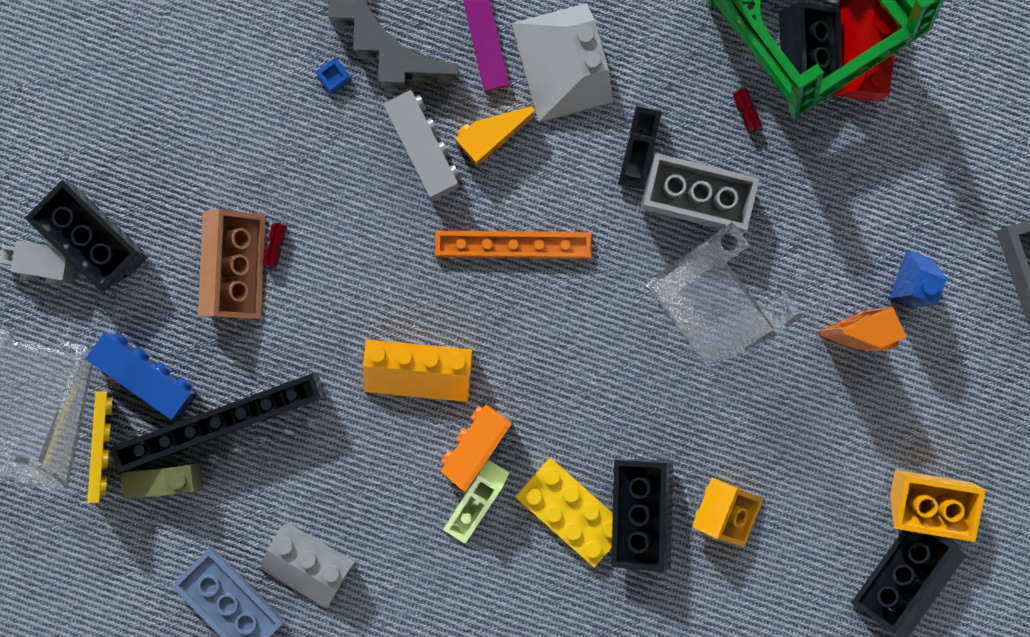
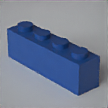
[85,332,198,420]

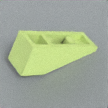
[443,460,509,543]

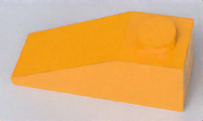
[455,106,535,167]

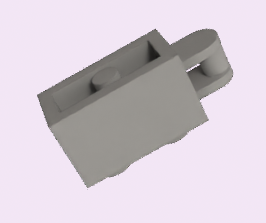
[0,240,76,286]

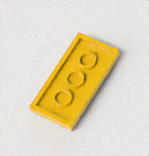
[87,391,113,503]
[515,457,613,567]

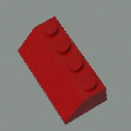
[832,0,898,102]

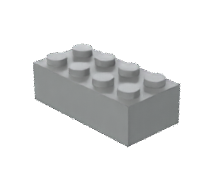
[640,153,760,234]

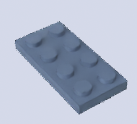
[171,546,285,637]

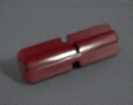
[733,88,762,133]
[262,222,287,267]

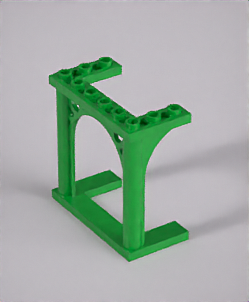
[706,0,944,119]

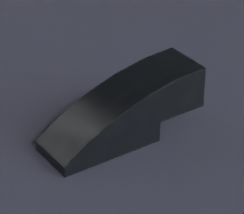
[618,105,662,190]

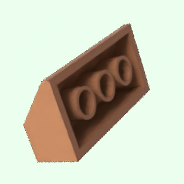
[198,209,266,319]

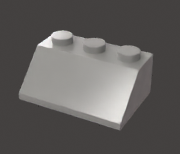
[260,522,355,609]

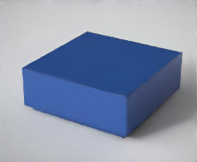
[315,57,352,95]

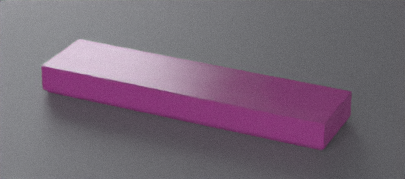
[463,0,509,92]

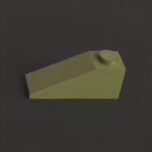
[120,462,203,499]

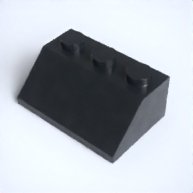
[779,2,843,79]

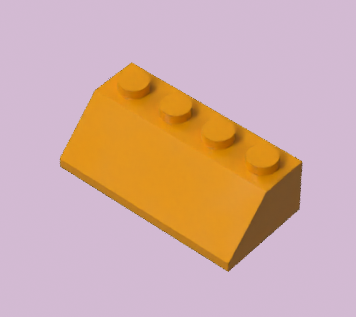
[363,340,473,402]

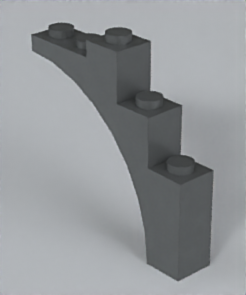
[328,0,459,92]

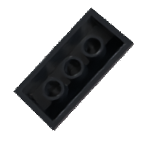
[25,180,149,292]
[611,459,673,572]
[851,530,966,637]

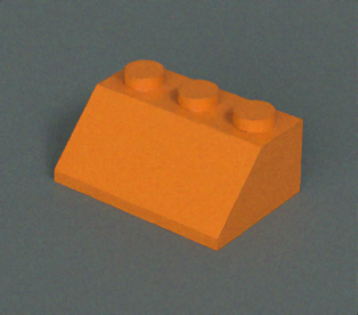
[818,307,906,352]
[440,404,512,492]

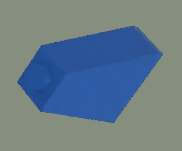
[889,250,947,308]

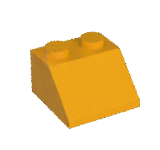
[692,478,764,547]

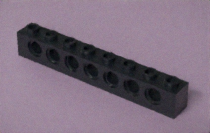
[109,373,327,473]

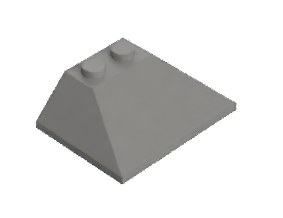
[512,4,613,123]

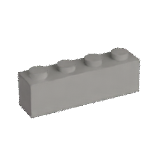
[383,90,461,201]

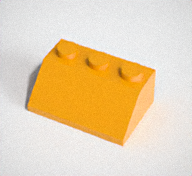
[890,470,986,542]

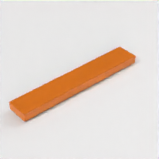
[435,231,592,259]

